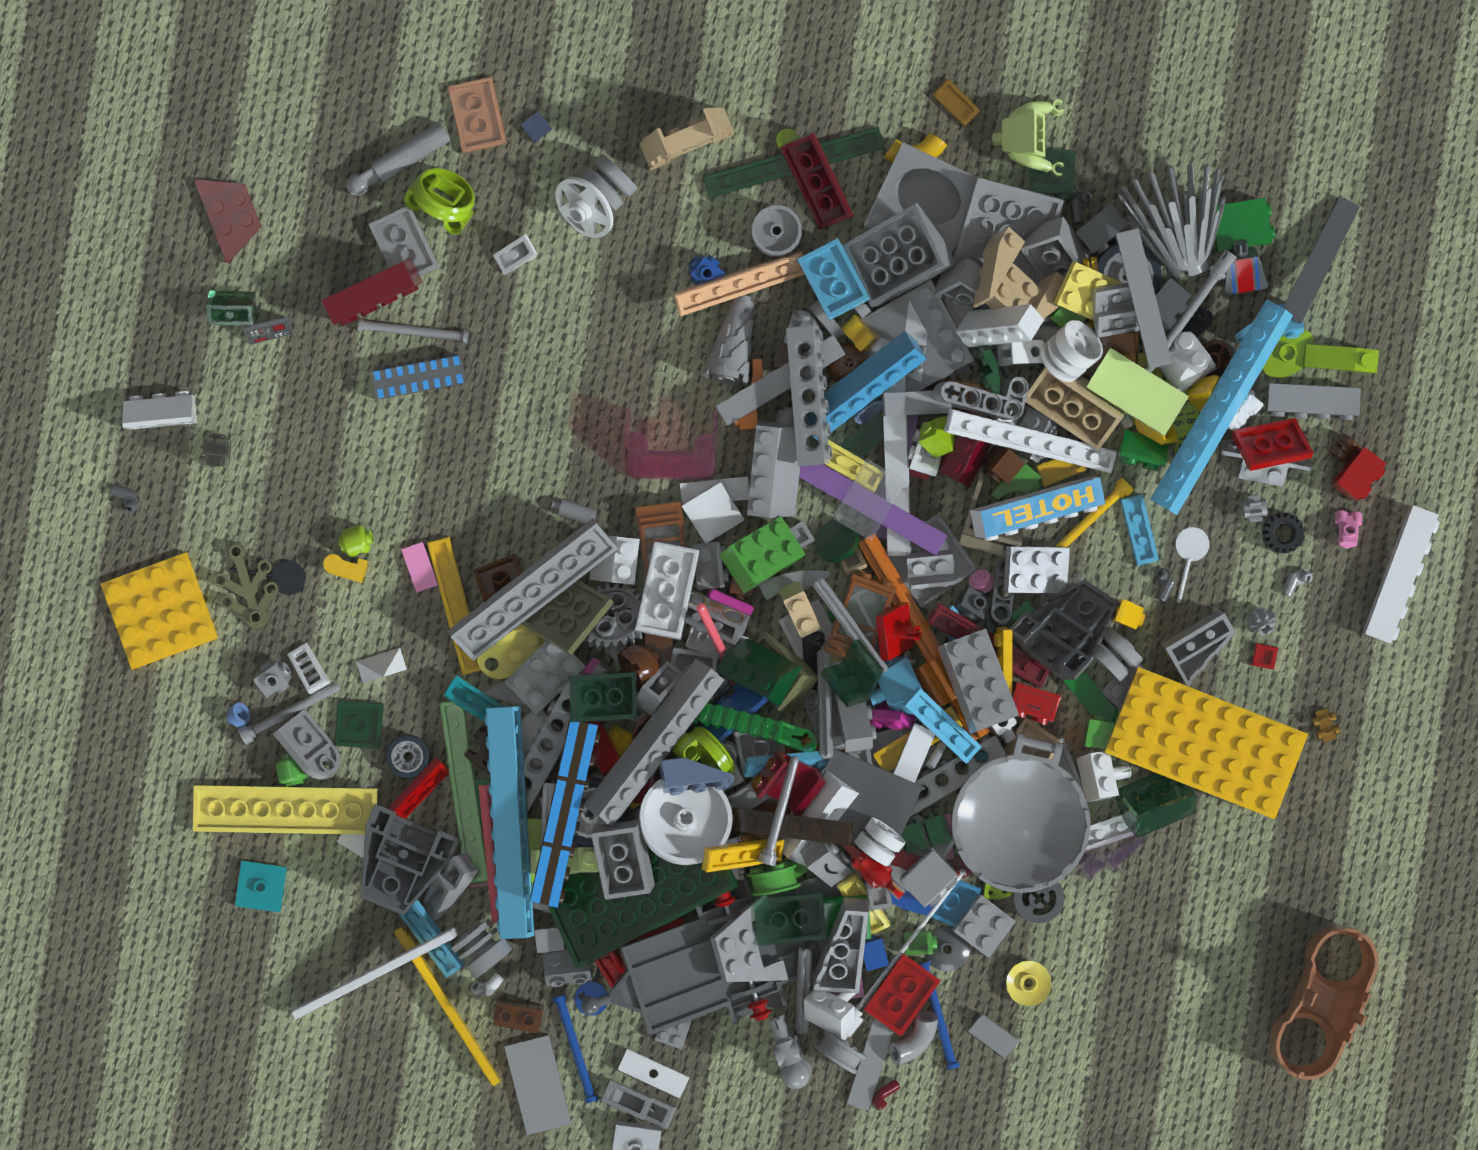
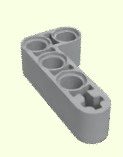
[933,377,1028,420]

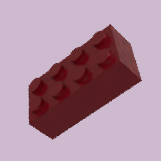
[321,258,423,326]

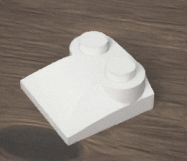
[1159,331,1217,392]

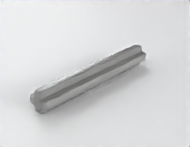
[795,947,812,1034]

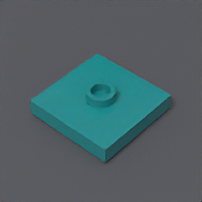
[235,860,287,913]

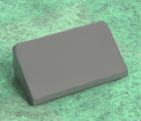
[968,1013,1019,1058]

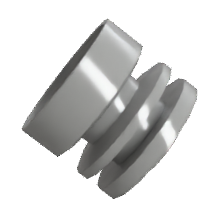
[451,918,513,979]

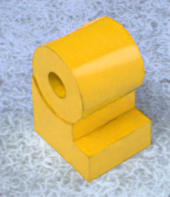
[842,315,880,352]

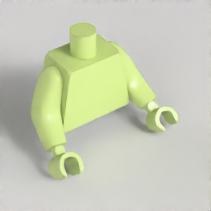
[992,99,1064,177]

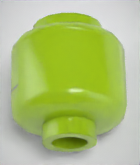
[338,525,374,557]

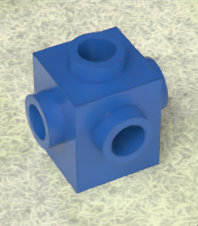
[687,254,726,285]

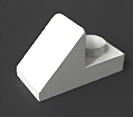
[493,234,537,275]

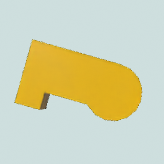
[323,554,369,583]

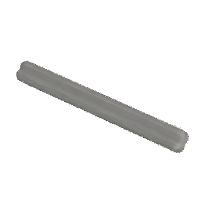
[813,578,888,675]
[817,650,833,759]

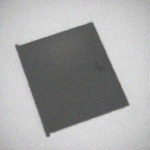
[823,748,925,853]

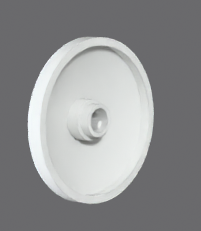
[639,779,732,865]

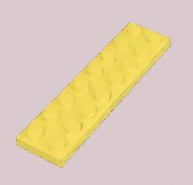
[193,785,378,835]

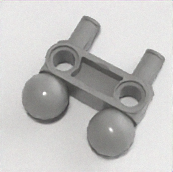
[769,1014,812,1089]

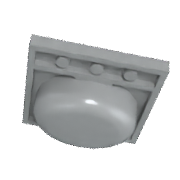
[863,142,976,254]

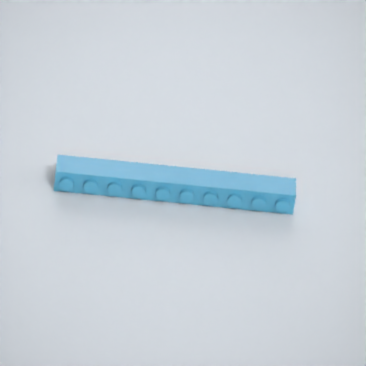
[1150,299,1293,515]
[484,706,534,939]

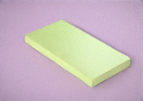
[1086,348,1189,436]

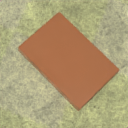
[447,76,507,154]

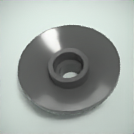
[925,926,970,971]

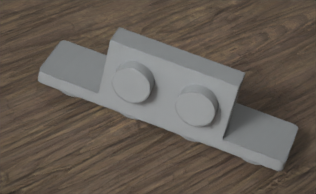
[1221,440,1312,487]

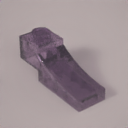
[1075,834,1145,881]

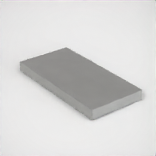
[504,1035,571,1135]

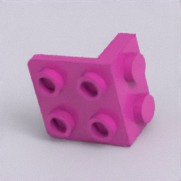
[870,687,923,730]

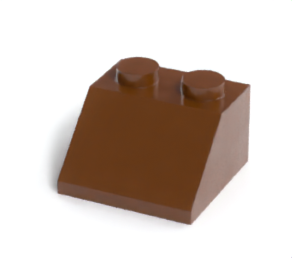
[473,553,523,602]

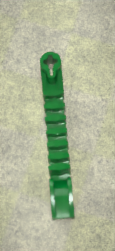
[692,702,818,753]

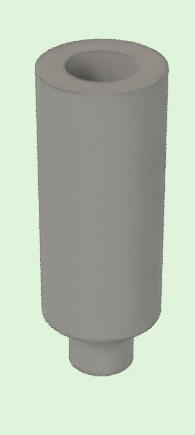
[551,499,598,524]

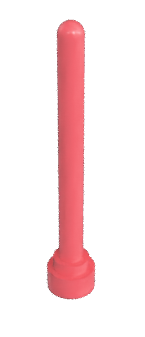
[696,603,735,685]

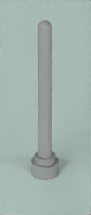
[237,683,340,745]
[757,756,799,866]

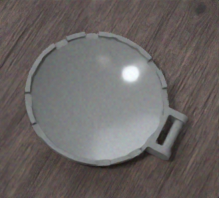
[952,733,1091,893]

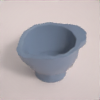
[853,397,883,425]

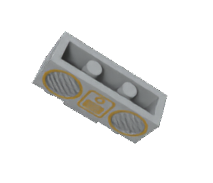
[685,589,750,645]

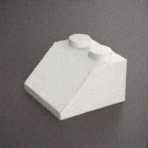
[589,536,640,585]

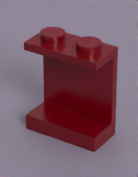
[751,750,826,816]

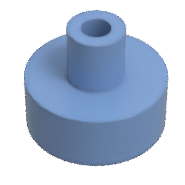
[226,703,251,727]

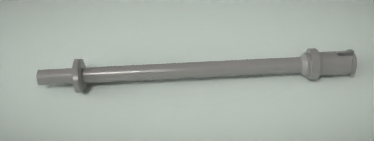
[1144,249,1237,373]

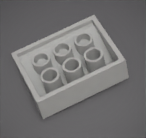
[843,203,956,307]

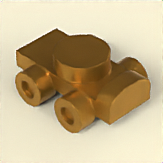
[1312,708,1341,743]

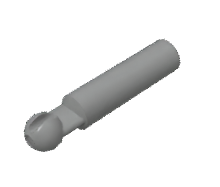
[346,121,451,196]

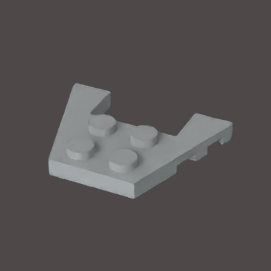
[710,895,788,982]

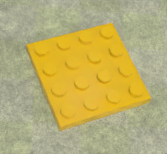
[101,552,218,670]

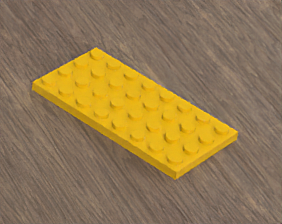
[1104,667,1308,819]

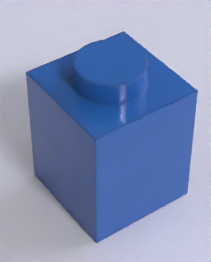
[863,934,889,971]

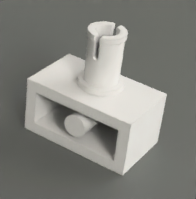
[1076,751,1131,803]
[804,990,856,1038]

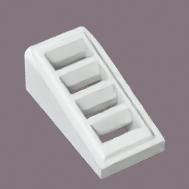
[287,642,331,695]

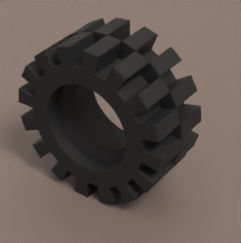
[1262,512,1305,554]

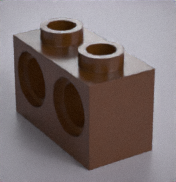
[981,444,1026,484]

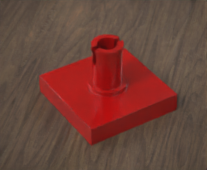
[875,602,922,661]

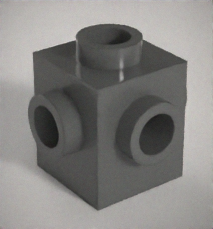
[954,586,992,624]

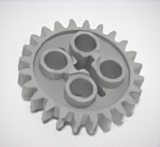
[583,583,642,653]

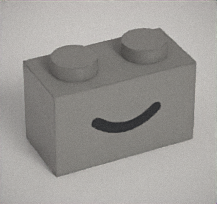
[800,841,853,887]

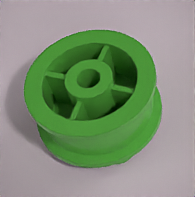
[747,859,801,896]

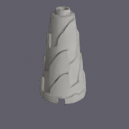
[703,295,754,387]

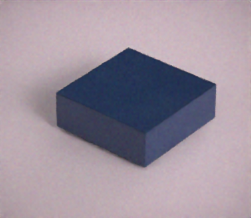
[520,111,552,143]

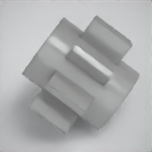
[1242,494,1268,523]
[1247,607,1277,636]

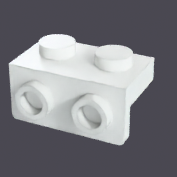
[908,422,941,477]

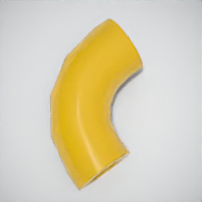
[884,133,947,163]

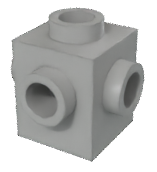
[253,658,292,698]

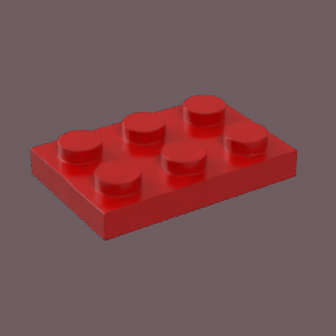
[1232,418,1313,471]
[864,953,941,1036]

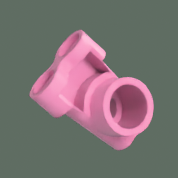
[1335,510,1362,548]

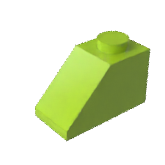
[918,416,956,458]

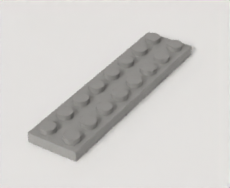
[447,518,618,661]

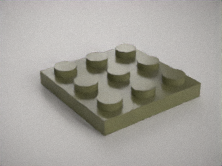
[521,580,613,655]

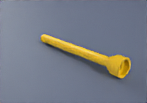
[1054,477,1134,547]

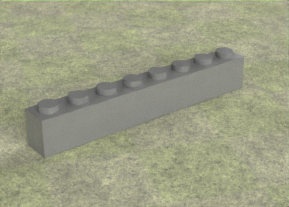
[584,659,724,827]

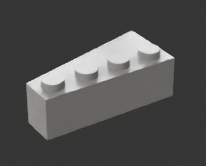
[812,898,869,994]

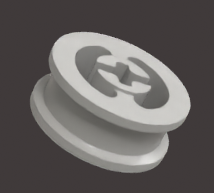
[814,1029,867,1074]

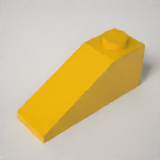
[1112,599,1146,630]

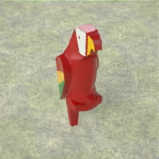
[842,844,905,899]

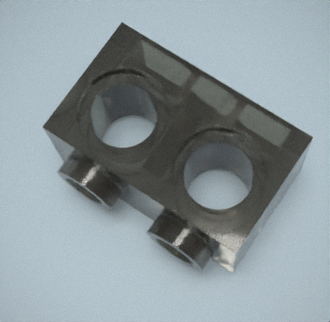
[201,433,232,468]

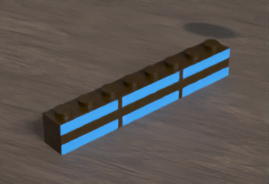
[529,720,601,908]

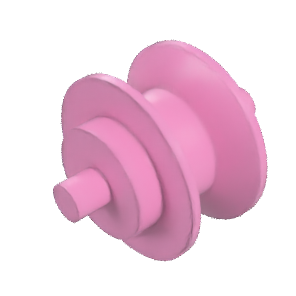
[969,569,994,594]

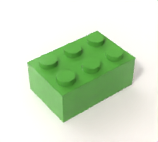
[720,516,806,593]

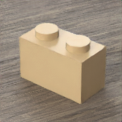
[778,581,821,638]

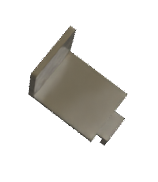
[958,468,1023,557]

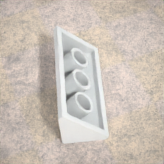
[780,767,859,866]

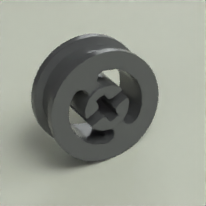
[1012,882,1064,923]

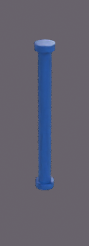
[918,960,960,1070]
[552,994,599,1103]

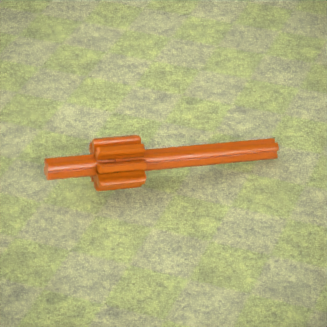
[858,533,991,741]

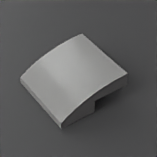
[1092,283,1139,338]

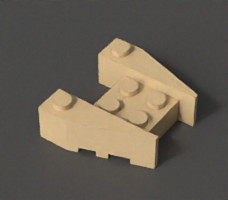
[639,106,734,171]
[973,227,1064,319]

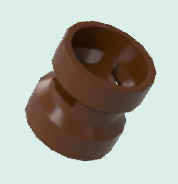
[1328,433,1360,464]

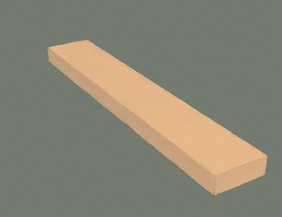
[673,251,805,316]

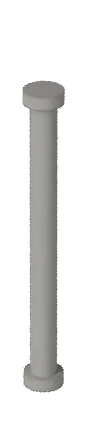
[358,318,469,344]

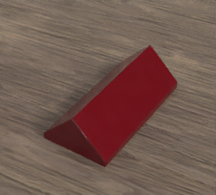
[780,132,854,230]

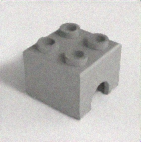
[900,847,958,907]

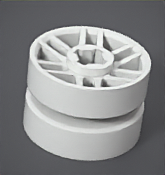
[855,817,906,866]

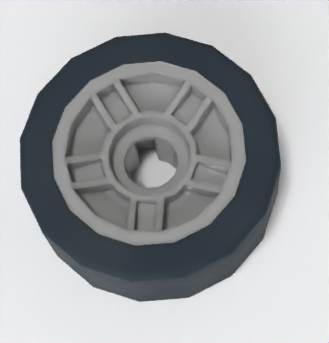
[386,735,430,778]

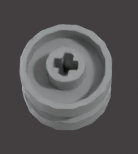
[580,154,638,212]
[752,205,802,258]
[1094,626,1143,683]

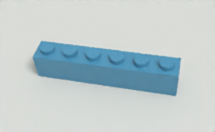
[808,331,926,441]

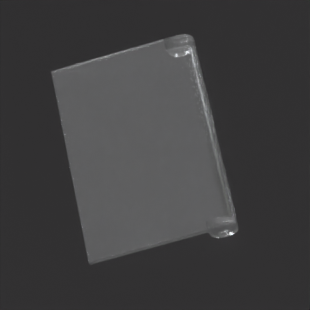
[832,458,906,541]

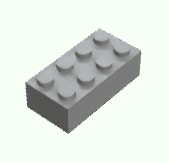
[938,629,1019,734]

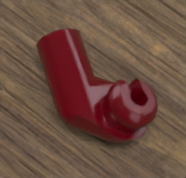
[872,1079,900,1110]

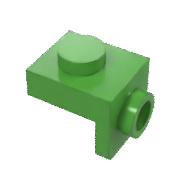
[904,930,937,955]

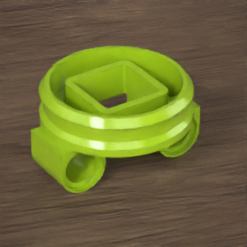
[404,168,475,234]
[671,726,735,775]

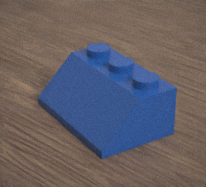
[698,685,767,743]

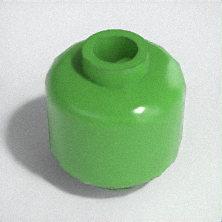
[275,753,308,787]

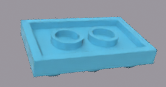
[797,238,870,320]

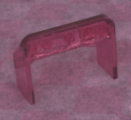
[625,408,718,481]

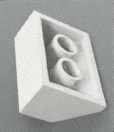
[122,391,197,430]

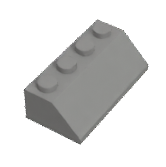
[747,420,800,518]

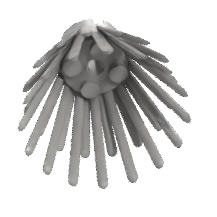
[1118,163,1226,278]

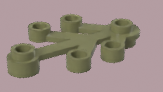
[214,543,279,629]

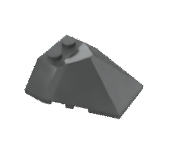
[1009,579,1119,680]
[361,804,460,915]

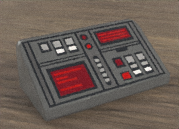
[243,316,294,345]

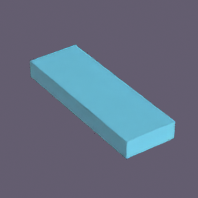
[1120,494,1159,566]

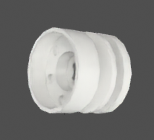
[1041,320,1103,382]

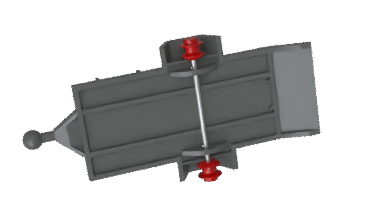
[581,876,842,1036]

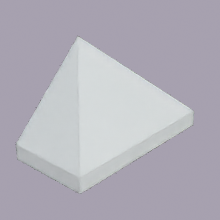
[356,648,407,683]

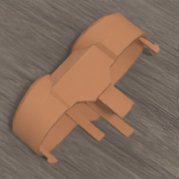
[1269,925,1379,1080]

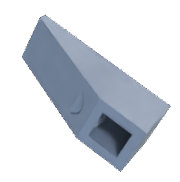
[659,758,734,796]

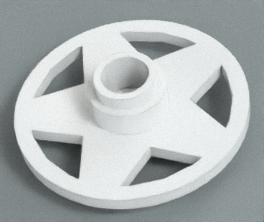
[556,177,613,238]

